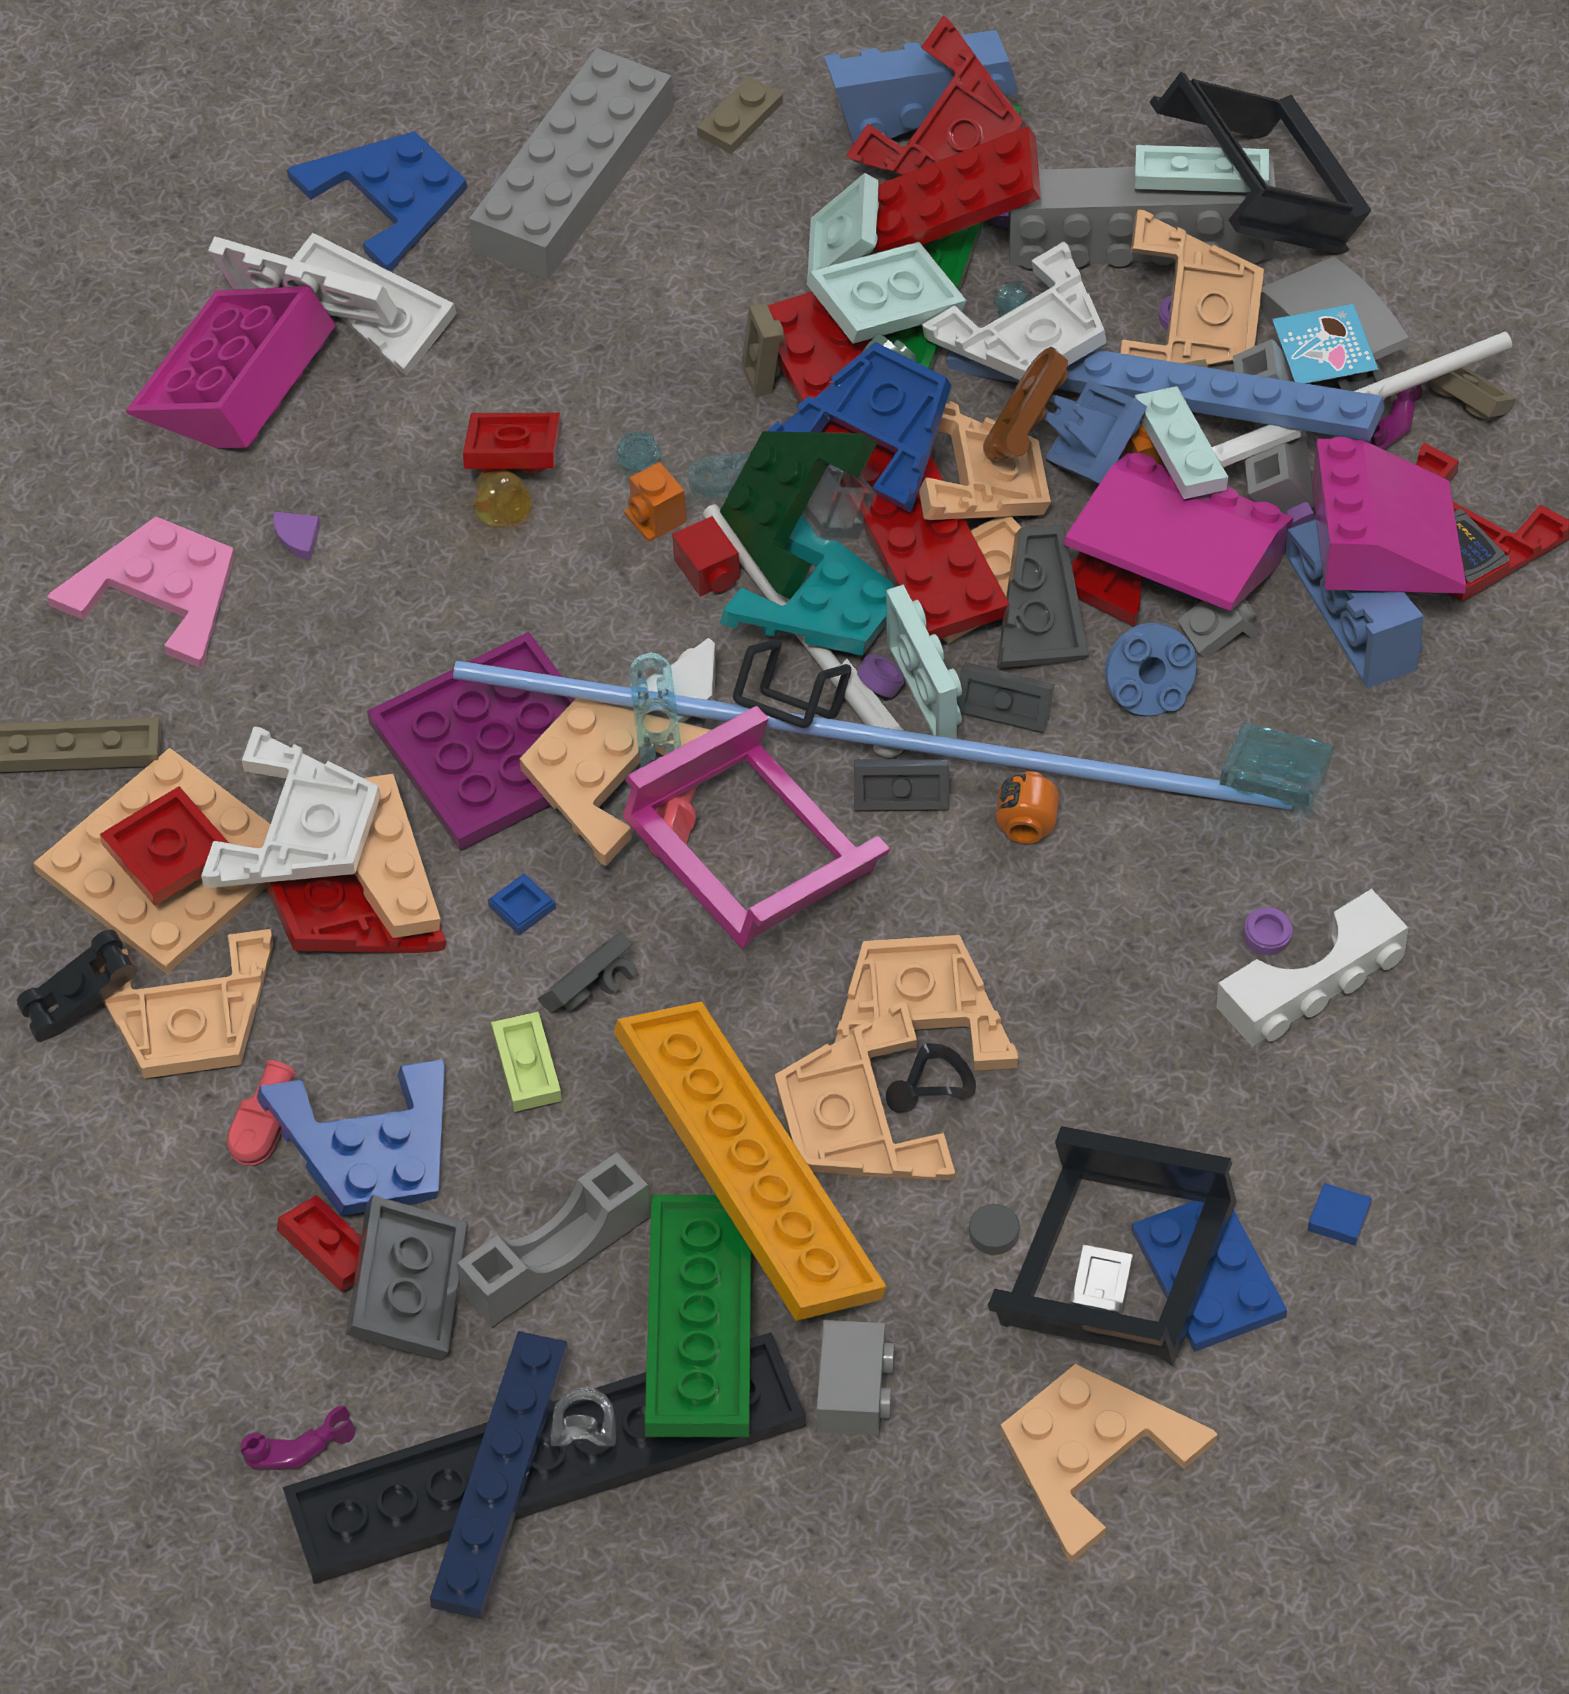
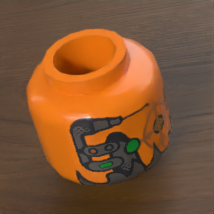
[996,771,1060,844]

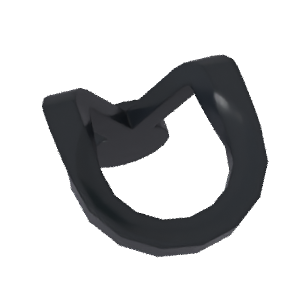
[886,1043,976,1112]

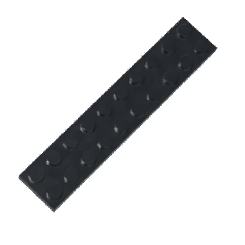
[283,1332,806,1584]

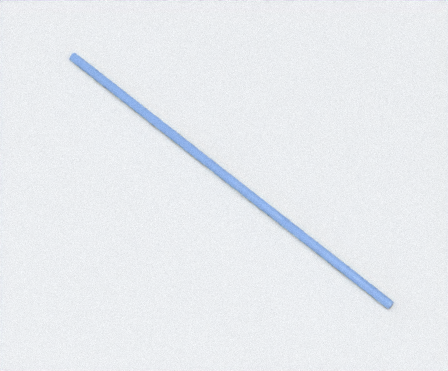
[453,660,1295,811]

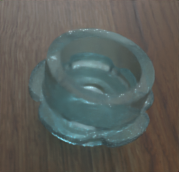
[993,280,1032,318]
[617,431,661,472]

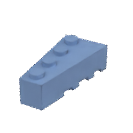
[824,30,1019,144]
[1285,519,1424,688]

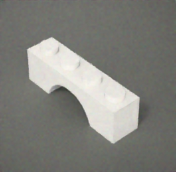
[1216,889,1408,1047]

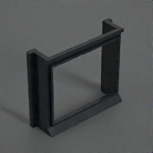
[1149,72,1372,255]
[988,1126,1237,1366]

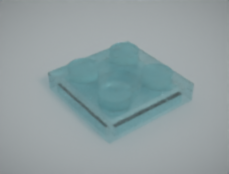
[1219,722,1334,808]

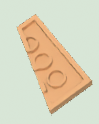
[350,774,441,938]

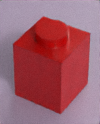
[672,516,740,597]

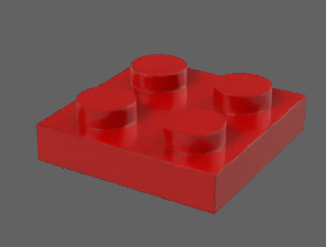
[463,412,561,473]
[100,786,229,906]

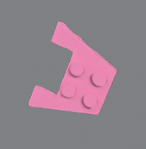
[47,517,235,668]

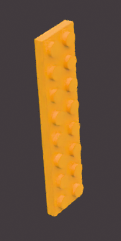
[613,1001,887,1321]

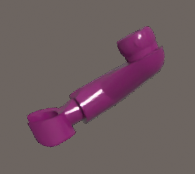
[1364,371,1422,450]
[240,1406,355,1470]

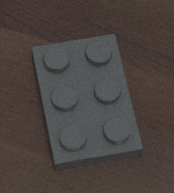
[346,1195,467,1361]

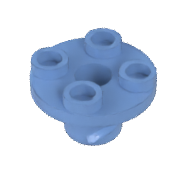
[1105,623,1196,716]

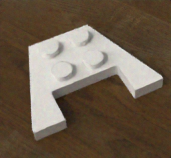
[922,242,1107,380]
[201,726,380,888]

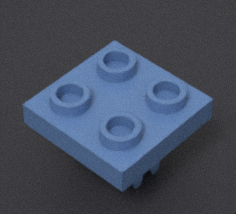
[1043,380,1147,484]

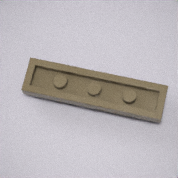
[0,717,161,772]

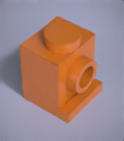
[624,462,686,542]

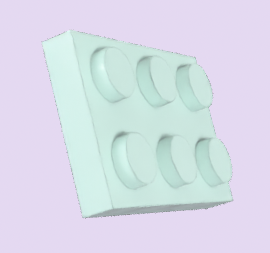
[806,242,966,344]
[886,585,962,739]

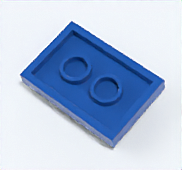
[1131,1201,1287,1352]

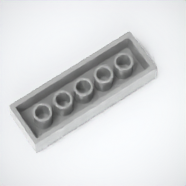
[469,48,673,280]
[1008,163,1275,269]

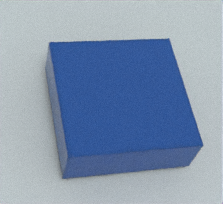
[488,873,556,935]
[1308,1183,1372,1246]

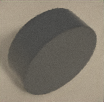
[969,1204,1019,1255]

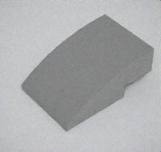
[1260,256,1410,360]

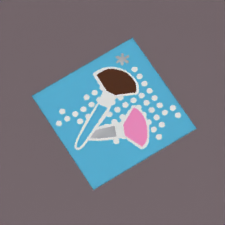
[1272,304,1378,383]

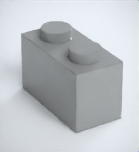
[817,1320,895,1435]

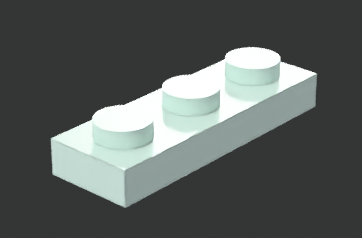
[1135,145,1269,192]
[1135,386,1228,499]

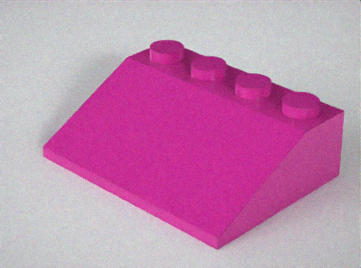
[126,286,336,448]
[1312,437,1466,594]
[1063,452,1293,611]

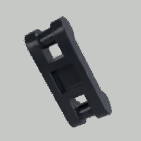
[17,930,137,1043]

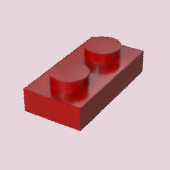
[277,1195,361,1292]

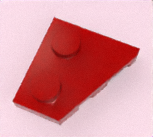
[1071,551,1143,626]

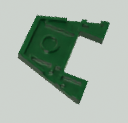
[720,431,878,599]

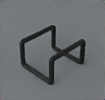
[733,639,852,728]

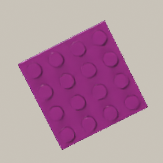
[367,632,576,850]

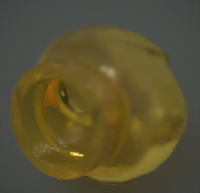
[472,469,531,526]

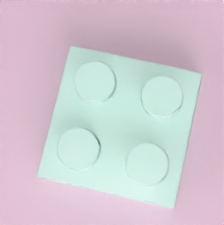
[807,173,879,280]

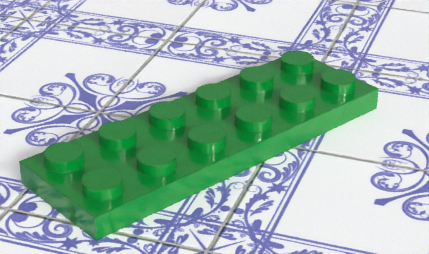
[645,1195,751,1437]

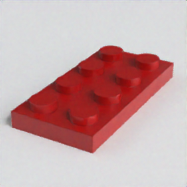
[874,126,1041,253]

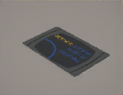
[1454,509,1510,582]

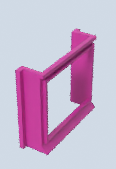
[623,706,890,949]

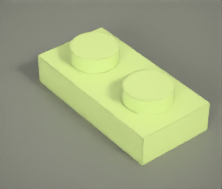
[491,1011,562,1112]

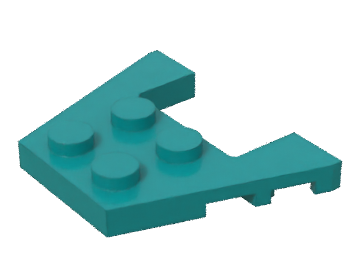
[720,515,894,656]

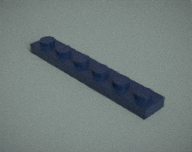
[430,1331,568,1619]

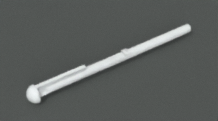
[1212,331,1512,467]
[703,504,904,758]

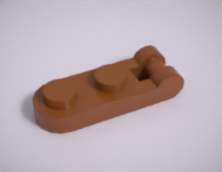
[983,347,1068,461]

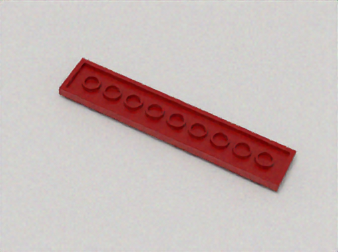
[767,291,1010,639]

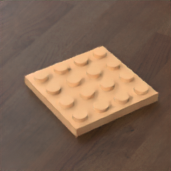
[33,748,270,974]

